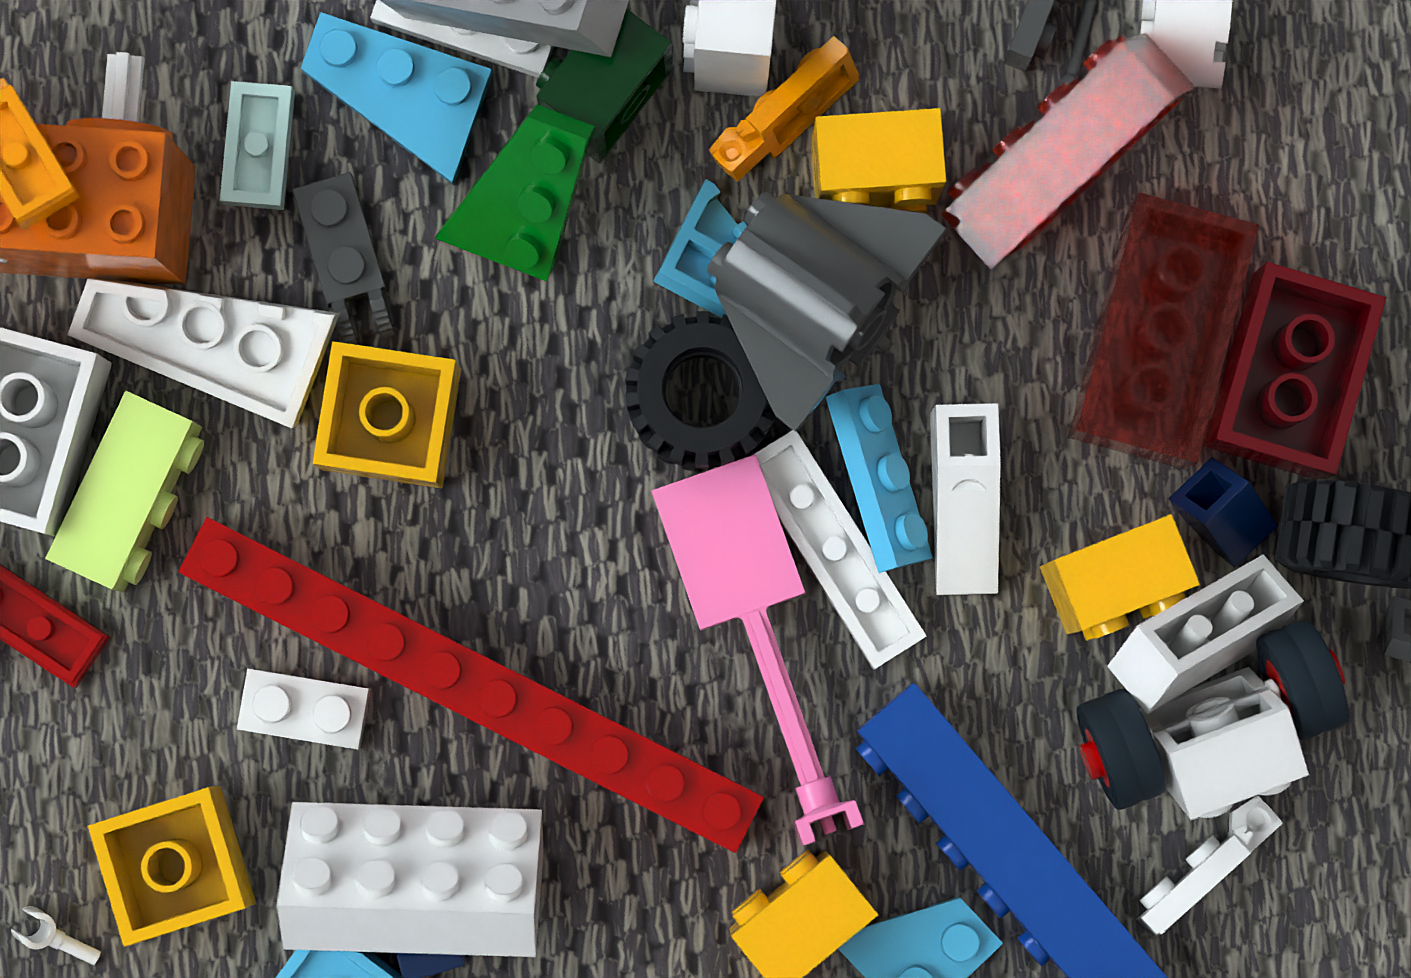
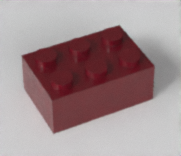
[1203,262,1387,480]

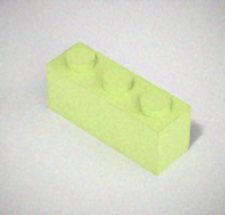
[45,390,204,592]

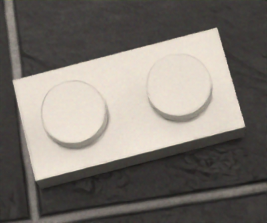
[237,668,371,750]

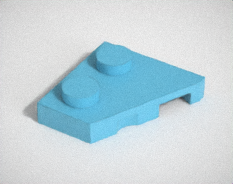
[838,897,1003,978]

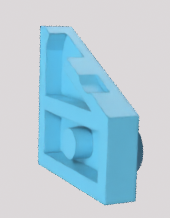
[653,179,747,318]

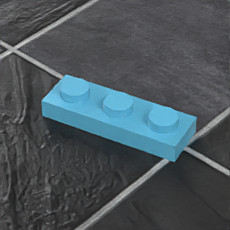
[825,384,933,573]

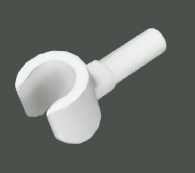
[11,906,101,965]

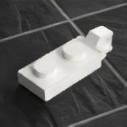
[1136,795,1283,936]

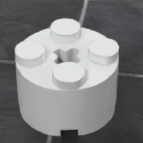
[1135,0,1232,89]

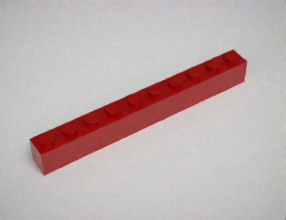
[178,517,764,854]

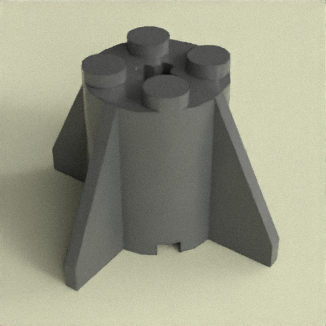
[707,191,948,433]

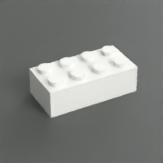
[277,802,543,957]

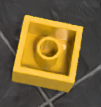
[811,108,946,214]
[312,341,461,489]
[1040,514,1200,641]
[88,786,257,947]
[729,849,878,978]

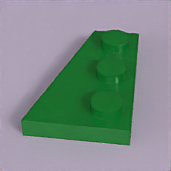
[435,104,595,282]

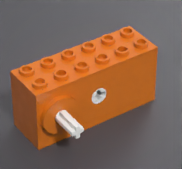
[0,52,196,285]

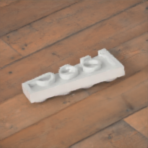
[68,277,340,428]

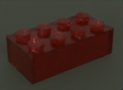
[941,33,1196,269]
[1067,192,1259,469]

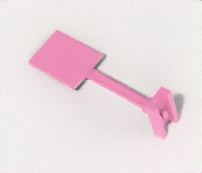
[651,454,864,847]

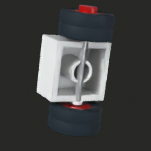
[1076,620,1349,820]

